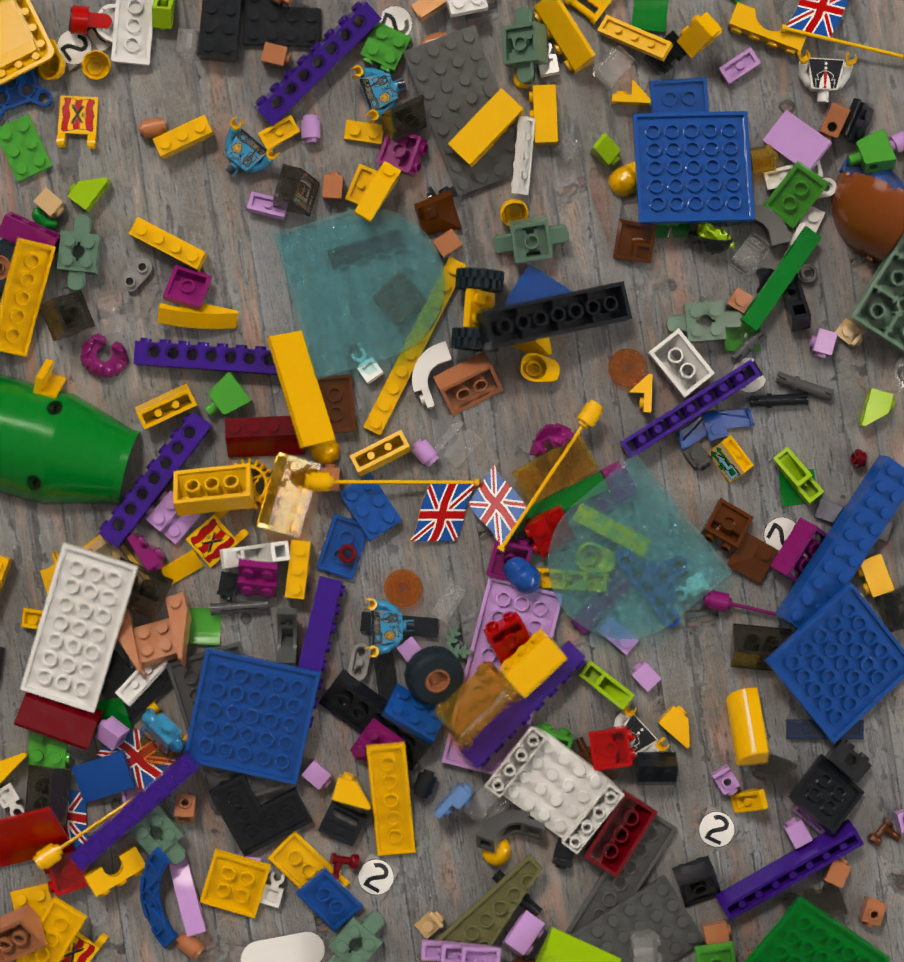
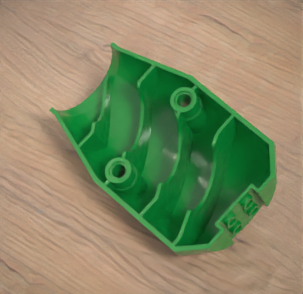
[0,374,141,505]

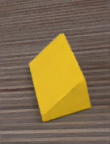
[160,550,204,585]

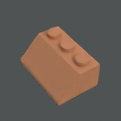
[433,351,503,416]
[0,904,47,962]

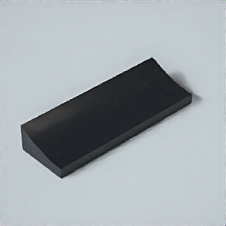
[318,669,432,771]

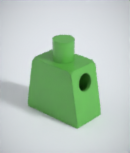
[847,129,896,173]
[204,372,253,416]

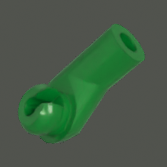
[32,208,58,229]

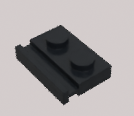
[840,98,874,144]

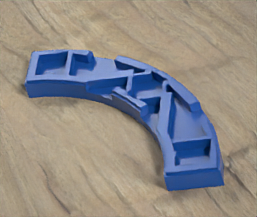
[140,847,179,949]

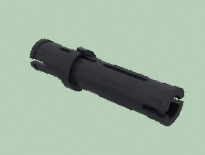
[749,393,809,408]
[492,869,543,917]

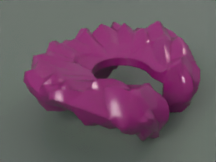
[80,333,129,379]
[529,423,574,457]

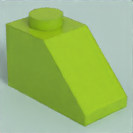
[152,0,176,30]
[590,132,621,168]
[67,177,111,213]
[858,388,895,427]

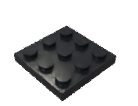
[788,754,865,836]

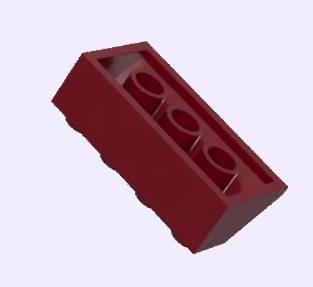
[225,416,305,458]
[14,692,103,751]
[583,789,658,878]

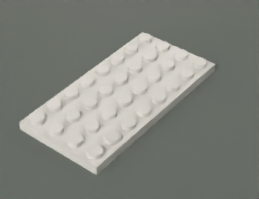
[20,542,139,713]

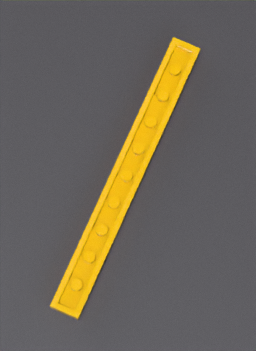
[363,256,466,436]

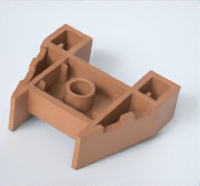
[117,592,192,679]

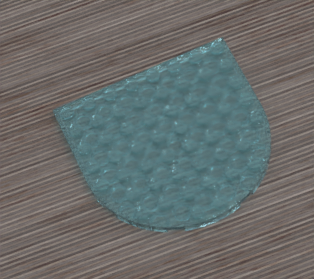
[274,209,445,380]
[547,453,733,639]

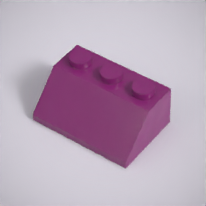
[770,517,827,583]

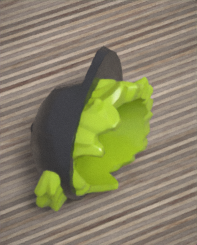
[688,223,735,255]

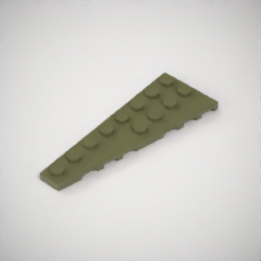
[417,853,543,962]

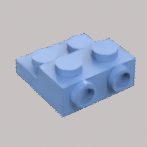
[434,781,474,819]

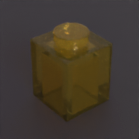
[750,145,778,174]

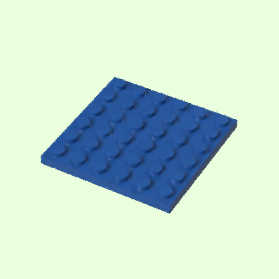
[632,111,755,225]
[765,582,904,744]
[184,647,321,785]

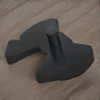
[755,268,774,293]

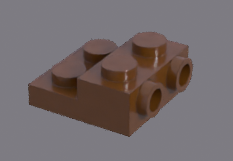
[700,498,754,553]

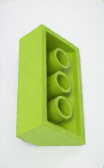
[535,927,621,962]

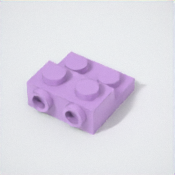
[146,490,201,544]

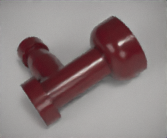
[330,853,359,879]

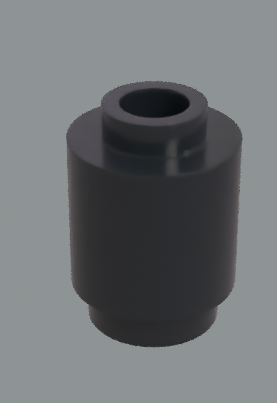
[413,769,437,799]

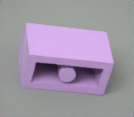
[501,910,545,957]

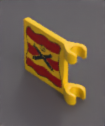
[56,95,99,149]
[186,511,249,568]
[61,932,108,962]

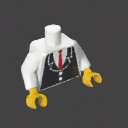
[797,49,857,103]
[613,702,670,757]

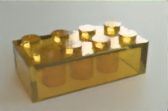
[512,435,599,504]
[256,452,321,538]

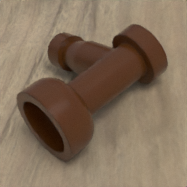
[867,817,902,847]

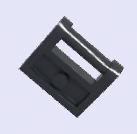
[318,800,368,847]

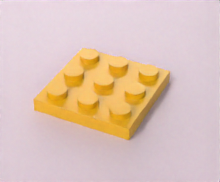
[199,848,271,919]

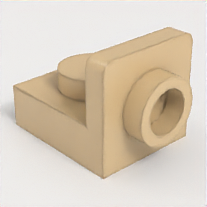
[835,318,866,347]
[414,909,444,939]

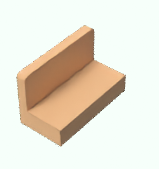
[411,0,447,23]

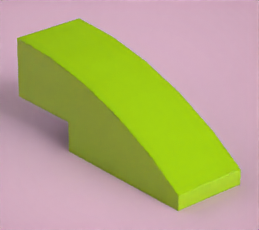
[773,446,825,507]
[579,660,635,711]

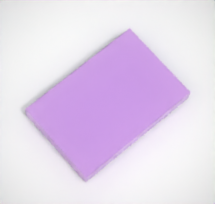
[763,110,832,170]

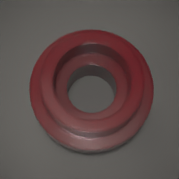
[850,449,867,468]
[338,544,357,563]

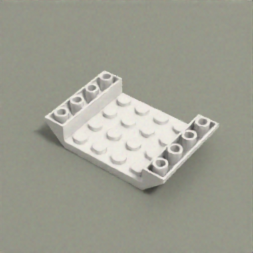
[484,726,624,854]

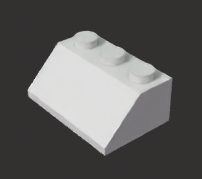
[647,328,715,398]

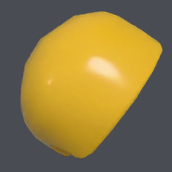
[81,50,111,81]
[500,198,528,227]
[482,838,511,866]

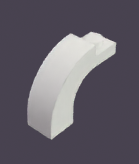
[412,341,452,409]
[220,540,290,569]

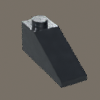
[782,273,811,332]

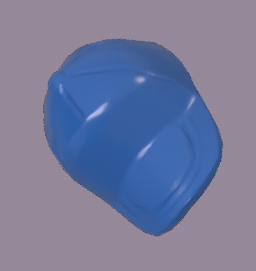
[503,557,541,594]

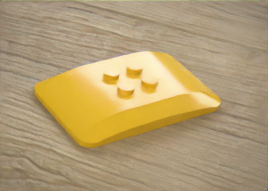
[0,0,55,86]

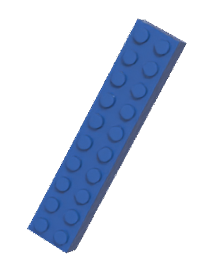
[775,455,904,630]

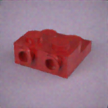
[524,505,576,558]
[483,611,531,664]
[588,725,636,771]
[44,850,90,897]

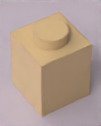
[33,187,66,219]

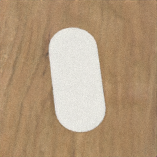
[241,932,325,962]

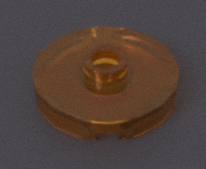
[608,348,646,386]
[384,569,422,607]
[139,734,176,766]

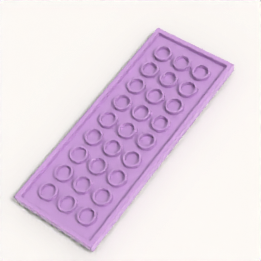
[441,576,564,775]

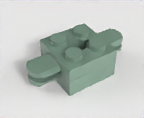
[502,7,548,85]
[57,214,103,291]
[492,215,569,264]
[666,301,743,343]
[129,803,186,864]
[328,911,384,962]

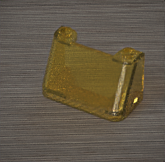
[434,661,523,749]

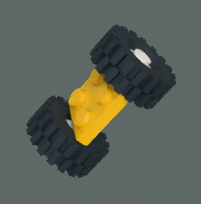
[451,267,504,352]

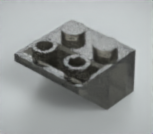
[874,585,904,632]

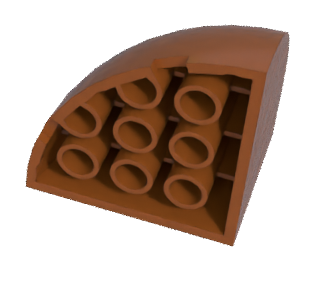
[831,172,904,264]

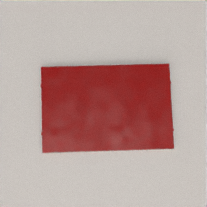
[0,807,74,867]

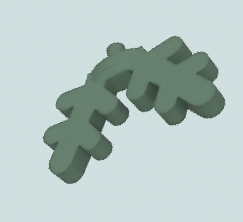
[445,624,473,659]

